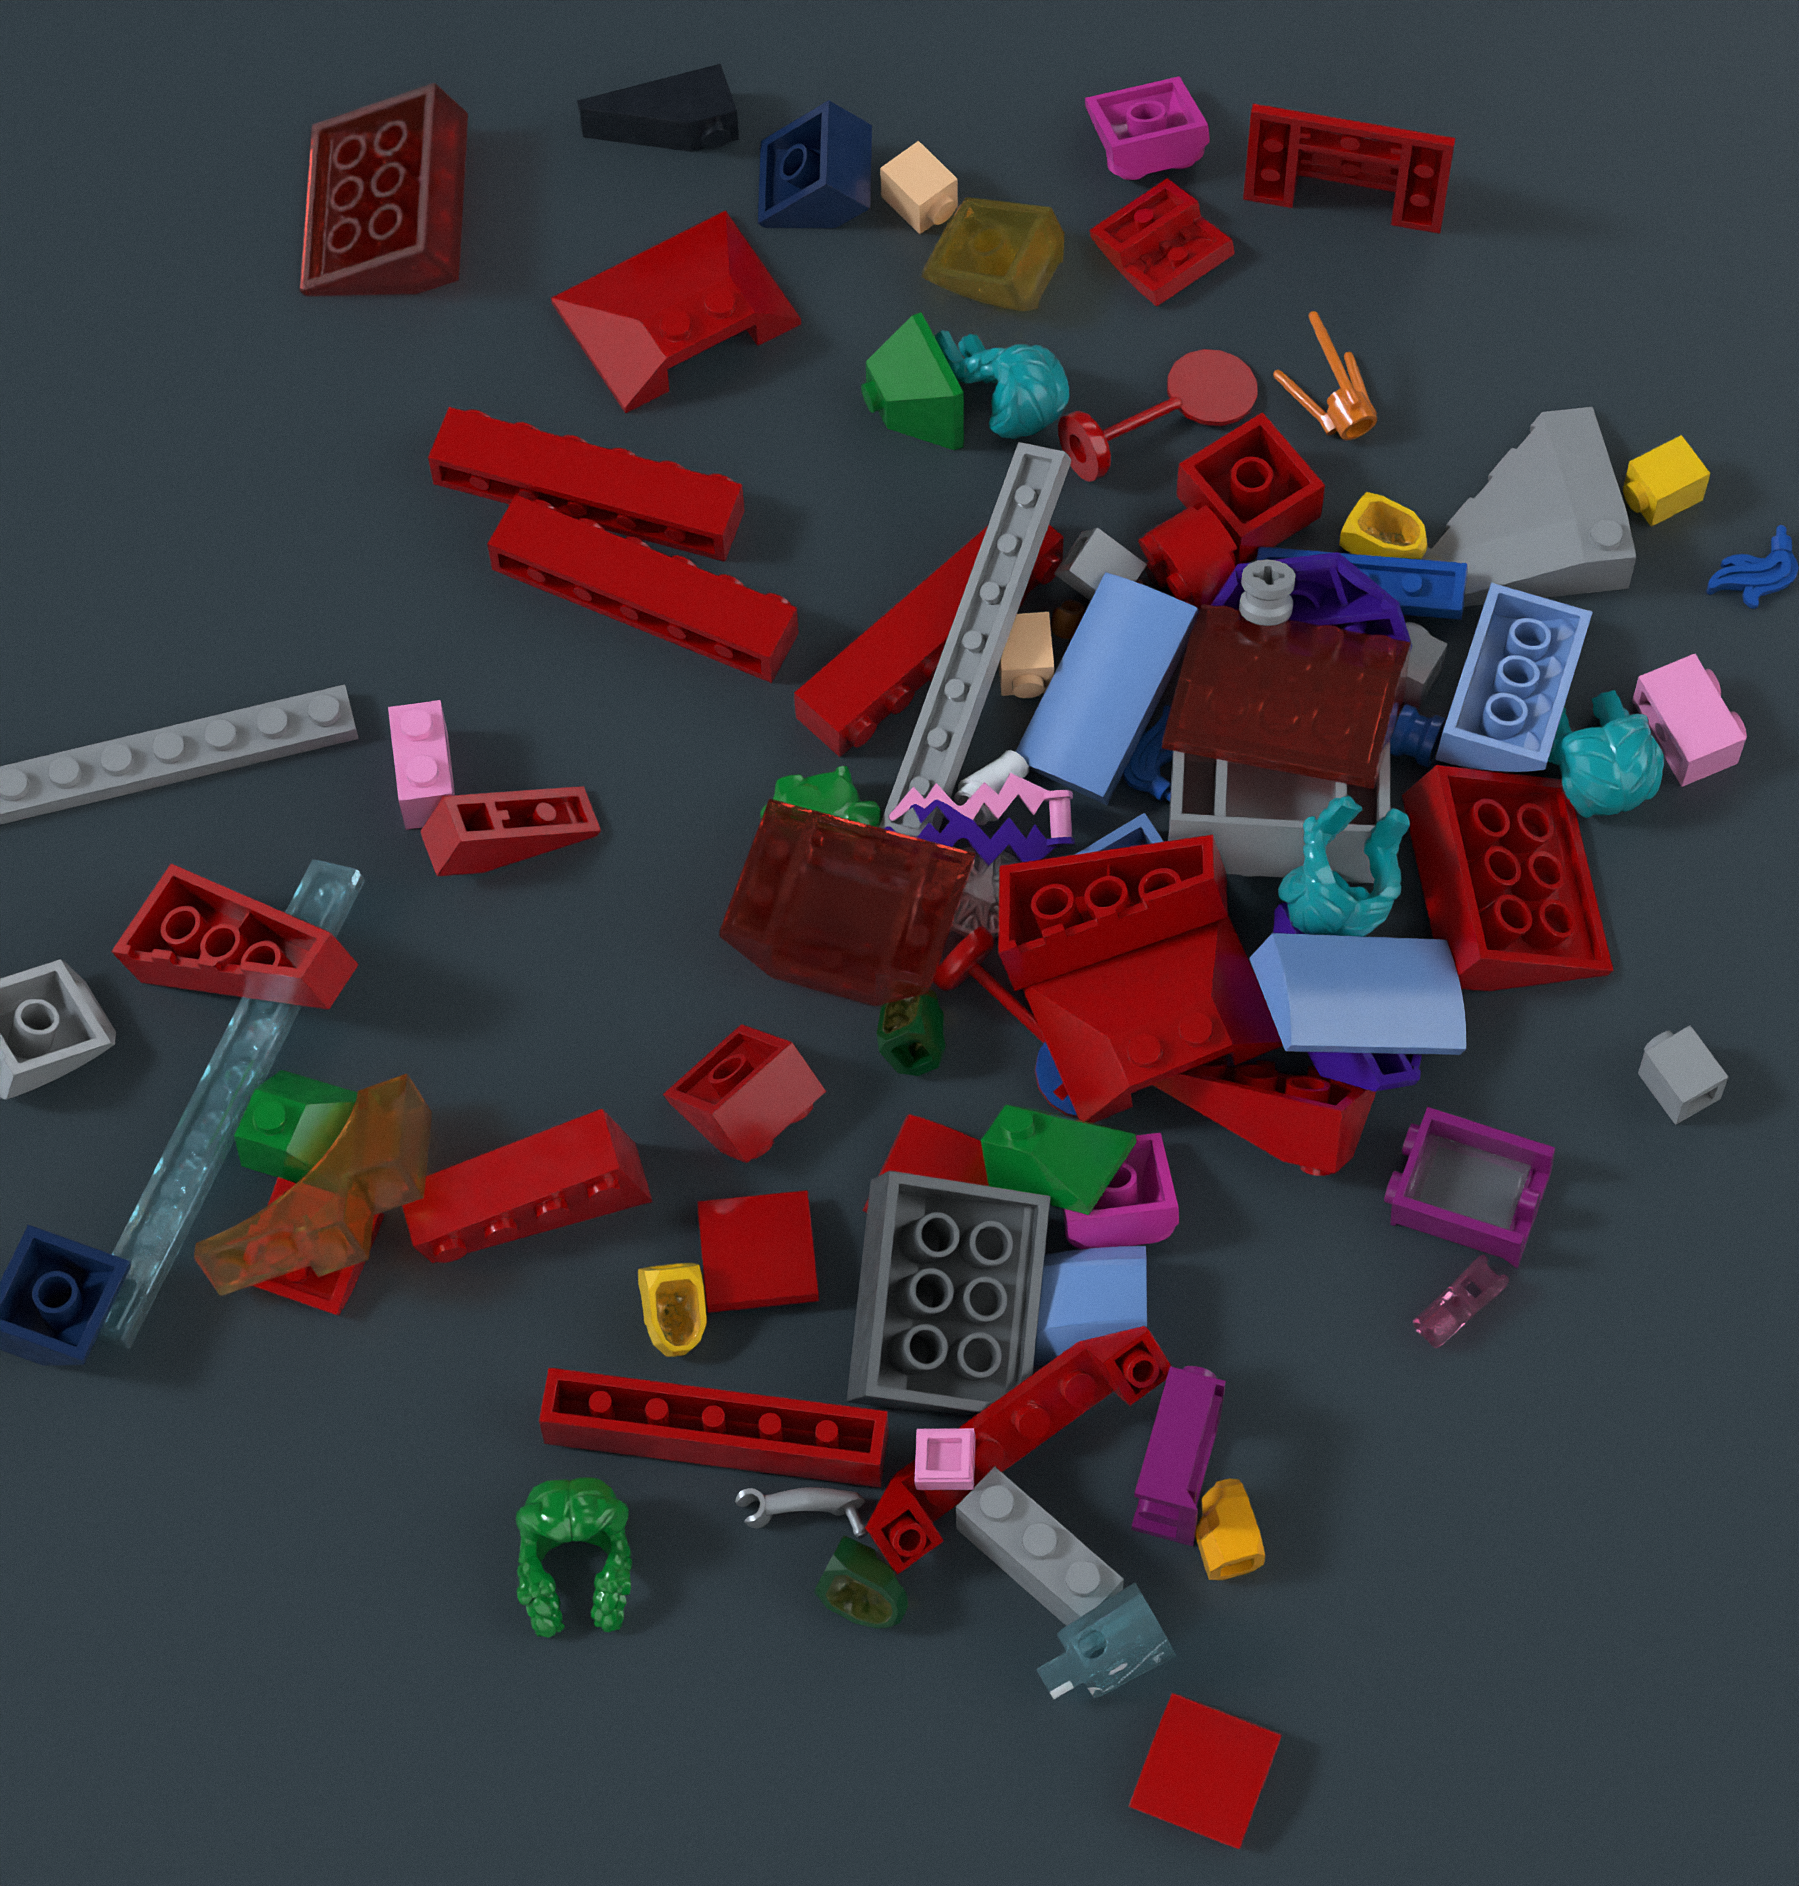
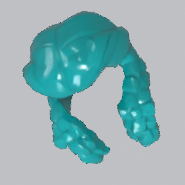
[934,330,1070,439]
[1547,690,1664,819]
[1278,796,1410,937]

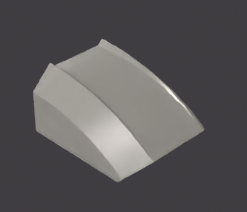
[0,959,116,1100]

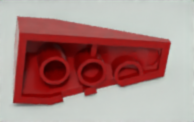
[1153,1057,1377,1176]

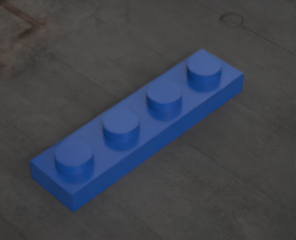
[1257,547,1468,620]

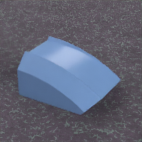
[1033,1246,1147,1366]

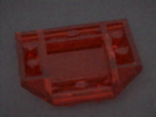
[719,799,976,1006]

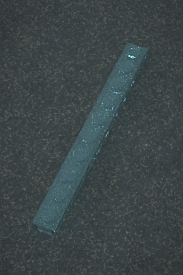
[96,859,365,1349]

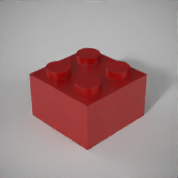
[1176,412,1325,566]

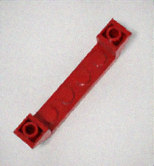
[865,1326,1172,1575]

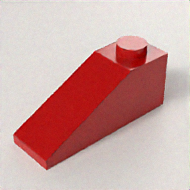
[420,786,601,876]

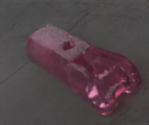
[1413,1255,1510,1348]

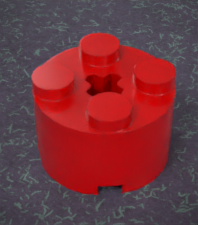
[1138,502,1237,624]

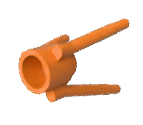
[1273,311,1378,440]

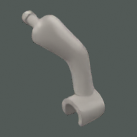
[735,1487,868,1539]

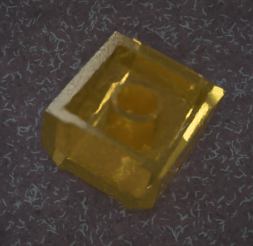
[921,197,1065,311]

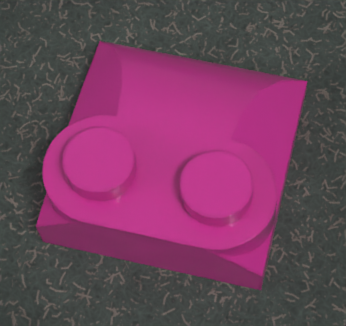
[1085,76,1210,180]
[1062,1133,1179,1249]

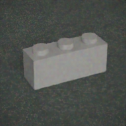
[956,1467,1124,1641]

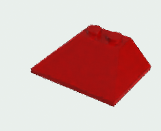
[1243,104,1456,234]
[551,210,801,414]
[1022,916,1283,1123]

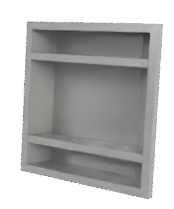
[1168,685,1390,884]

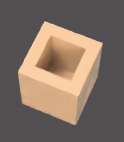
[880,141,958,234]
[999,612,1054,698]

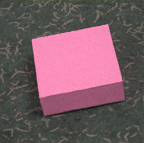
[915,1428,976,1490]

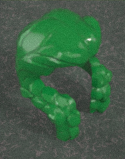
[516,1477,632,1638]

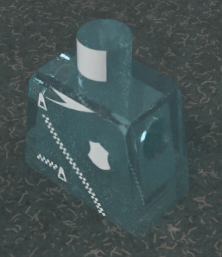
[1037,1583,1176,1699]

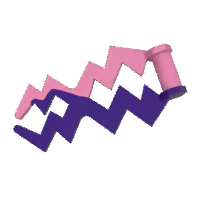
[883,773,1075,867]

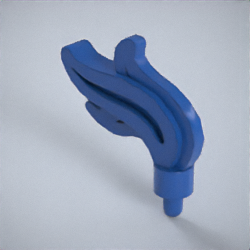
[1706,525,1799,609]
[1123,705,1175,802]

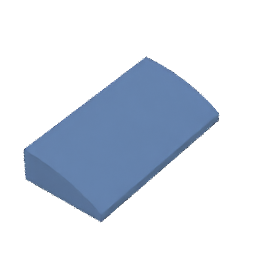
[1015,572,1201,805]
[1435,583,1593,772]
[1249,933,1466,1055]

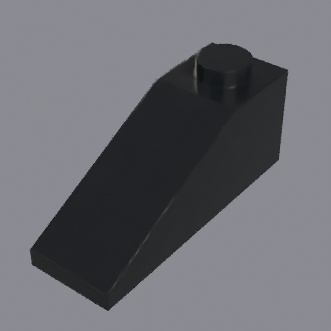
[577,63,739,152]

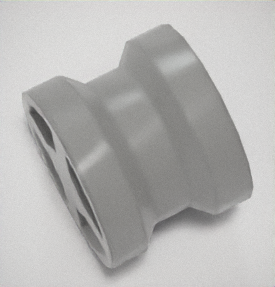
[1239,559,1296,626]

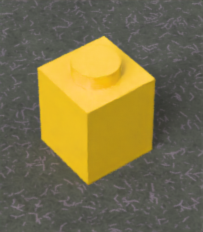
[1623,435,1710,527]

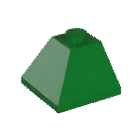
[861,312,964,451]
[234,1070,384,1197]
[981,1104,1137,1215]

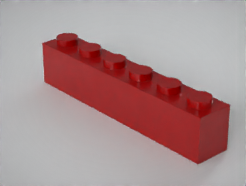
[428,407,745,562]
[487,495,799,683]
[794,524,1064,757]
[539,1368,889,1488]

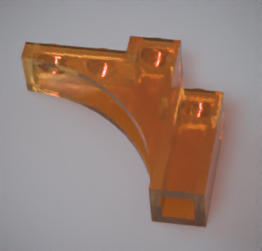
[194,1073,432,1296]

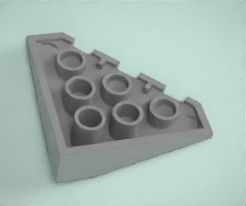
[1421,407,1636,607]

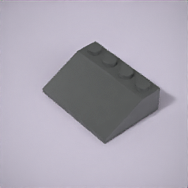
[846,1171,1050,1416]

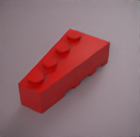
[998,835,1228,991]
[111,864,359,1010]
[397,1109,653,1263]

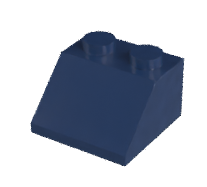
[758,100,872,228]
[0,1225,132,1366]

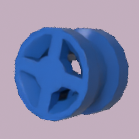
[1390,704,1446,768]

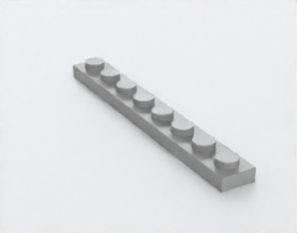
[878,442,1072,848]
[0,684,359,825]

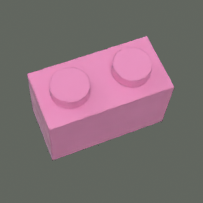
[1632,654,1747,787]
[388,700,455,830]

